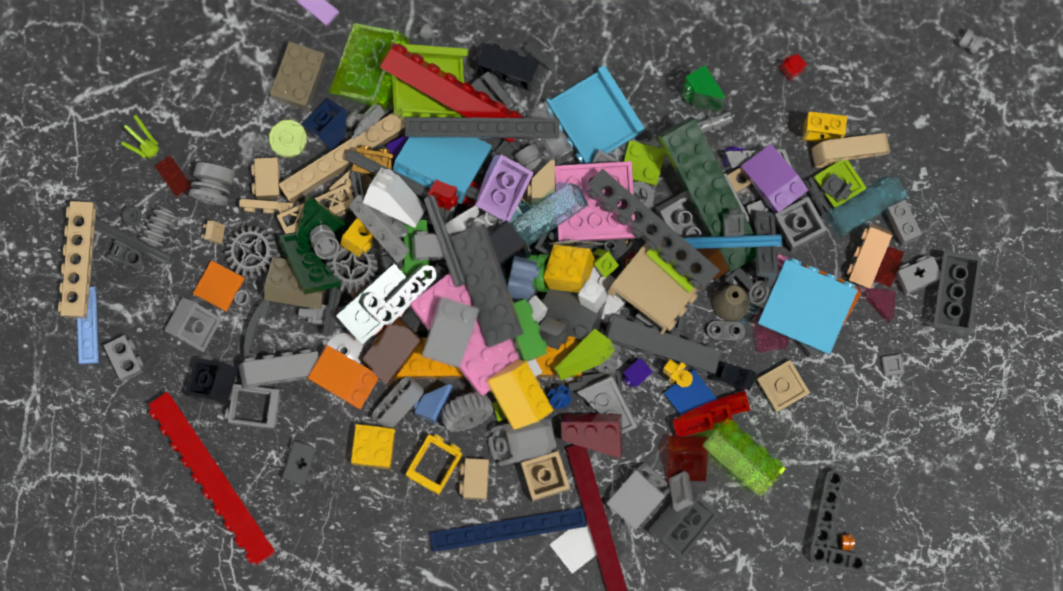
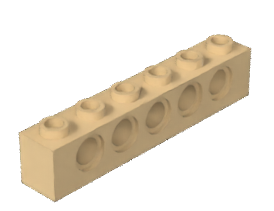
[58,201,97,319]

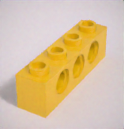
[340,217,377,257]

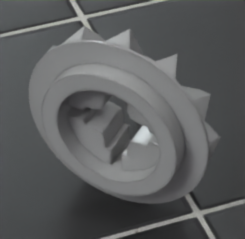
[633,181,654,208]

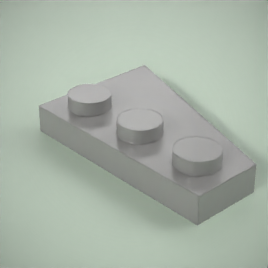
[577,375,638,433]

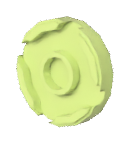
[269,120,307,158]

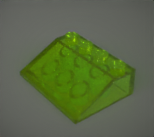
[329,23,410,110]

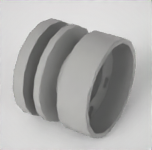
[188,162,235,205]

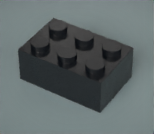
[477,43,539,92]

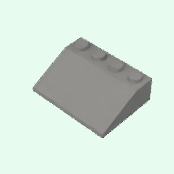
[655,172,752,238]

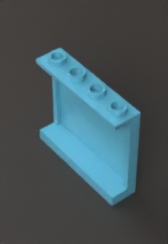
[545,65,645,164]
[393,137,492,204]
[758,258,858,355]

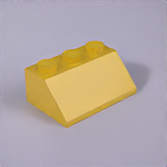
[486,359,553,430]

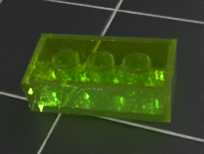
[702,418,786,497]

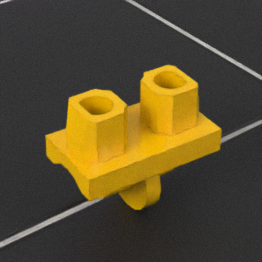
[662,359,693,387]

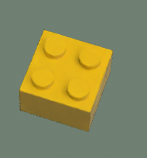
[544,244,595,293]
[351,424,396,470]

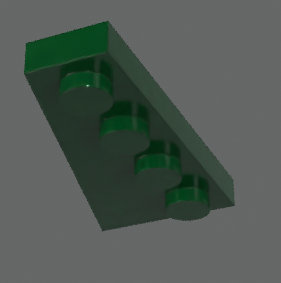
[279,232,341,295]

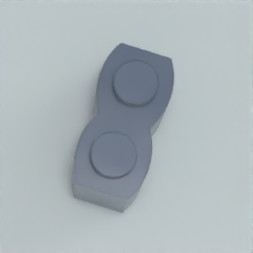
[507,256,540,301]

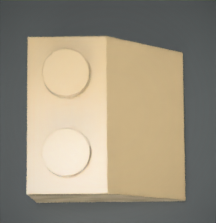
[527,160,555,206]

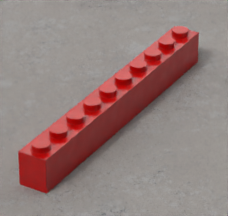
[148,392,277,566]

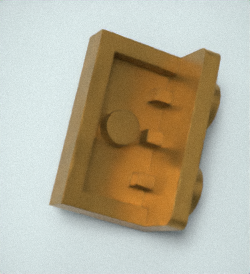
[352,145,394,175]

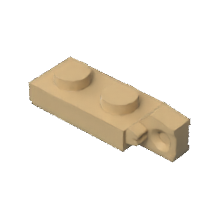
[239,199,293,214]

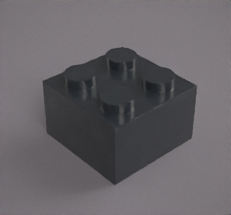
[185,358,238,406]

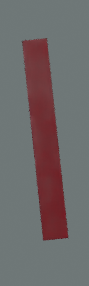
[566,445,628,591]

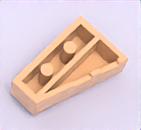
[847,223,892,288]

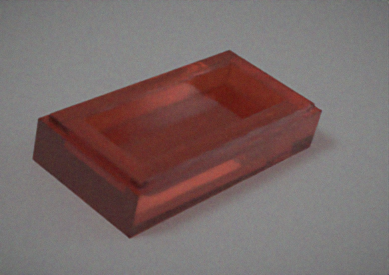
[155,155,192,197]
[873,246,904,288]

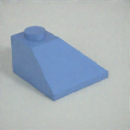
[413,384,453,425]

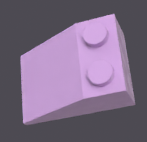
[475,155,534,222]

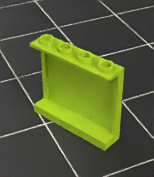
[392,44,468,119]

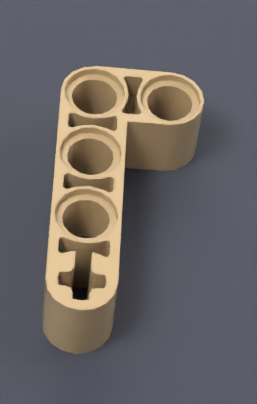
[811,133,891,168]

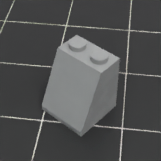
[607,462,670,530]

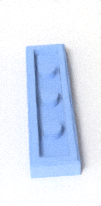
[76,287,99,364]

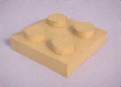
[757,360,810,413]

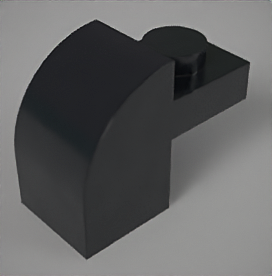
[710,362,757,391]

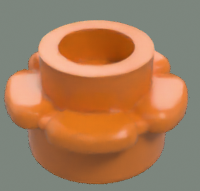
[840,533,855,552]

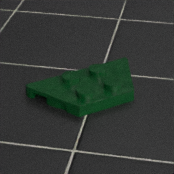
[296,194,362,246]

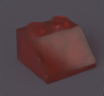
[667,436,708,482]

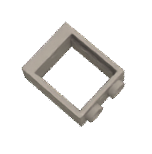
[225,384,281,430]

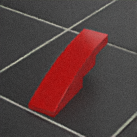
[673,391,750,438]

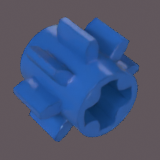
[547,385,573,409]

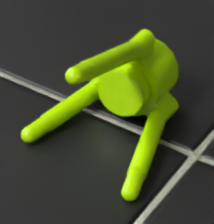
[121,115,160,159]

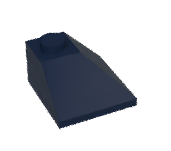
[301,98,347,151]

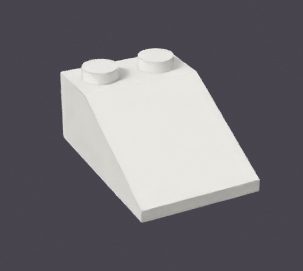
[363,167,427,228]

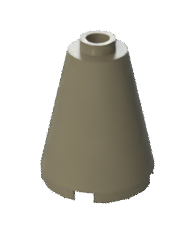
[712,283,751,321]

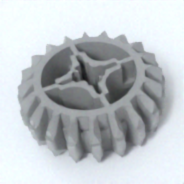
[225,226,277,278]
[326,245,378,294]
[441,392,493,432]

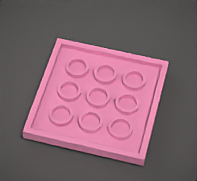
[555,161,636,242]

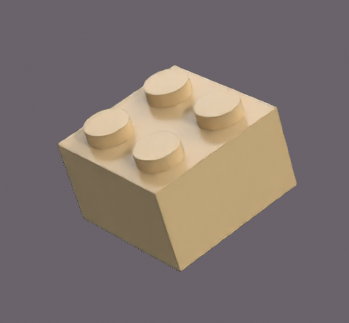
[521,451,570,502]

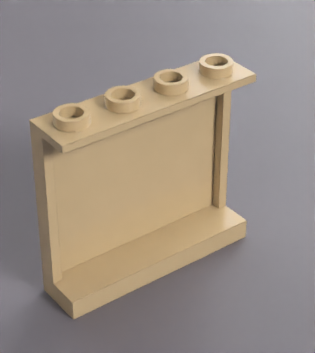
[607,232,702,335]

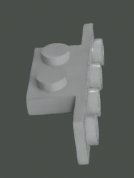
[349,194,409,263]

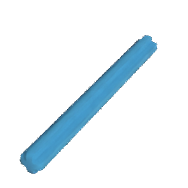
[666,235,782,249]

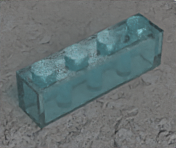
[830,176,909,237]
[510,183,589,246]

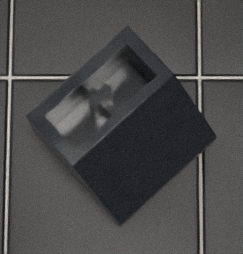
[489,220,530,277]

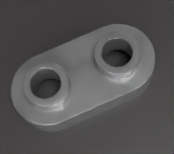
[706,321,745,342]

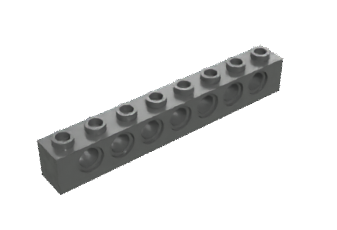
[586,168,720,291]

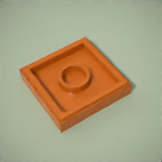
[193,260,245,312]

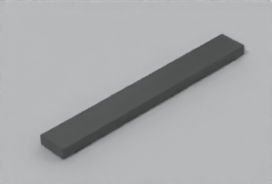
[405,117,559,139]

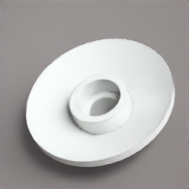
[327,333,364,363]

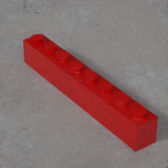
[380,43,523,143]

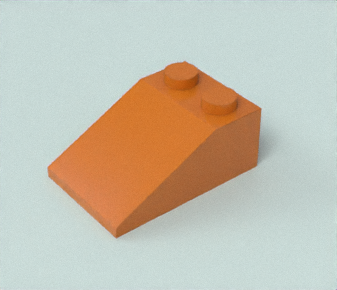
[307,345,379,409]

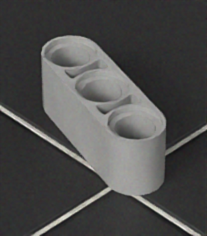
[372,377,424,429]

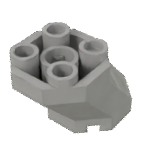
[488,418,556,466]

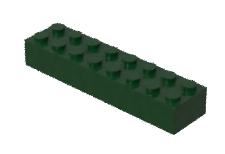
[657,117,756,272]

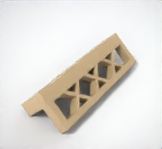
[277,184,354,234]

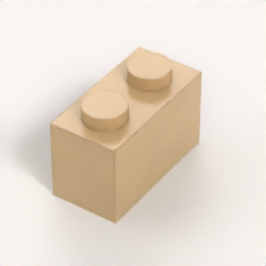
[251,158,281,200]
[460,459,489,500]

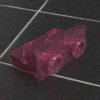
[754,314,788,353]

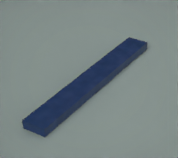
[430,507,587,552]

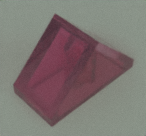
[864,289,896,323]

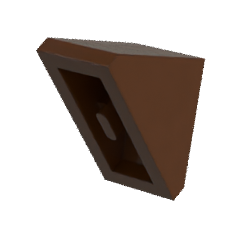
[696,248,729,281]

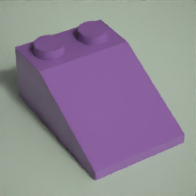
[740,144,808,213]

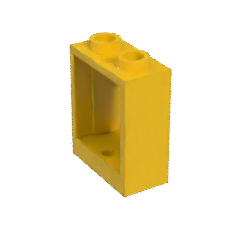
[802,112,847,143]
[405,434,463,496]

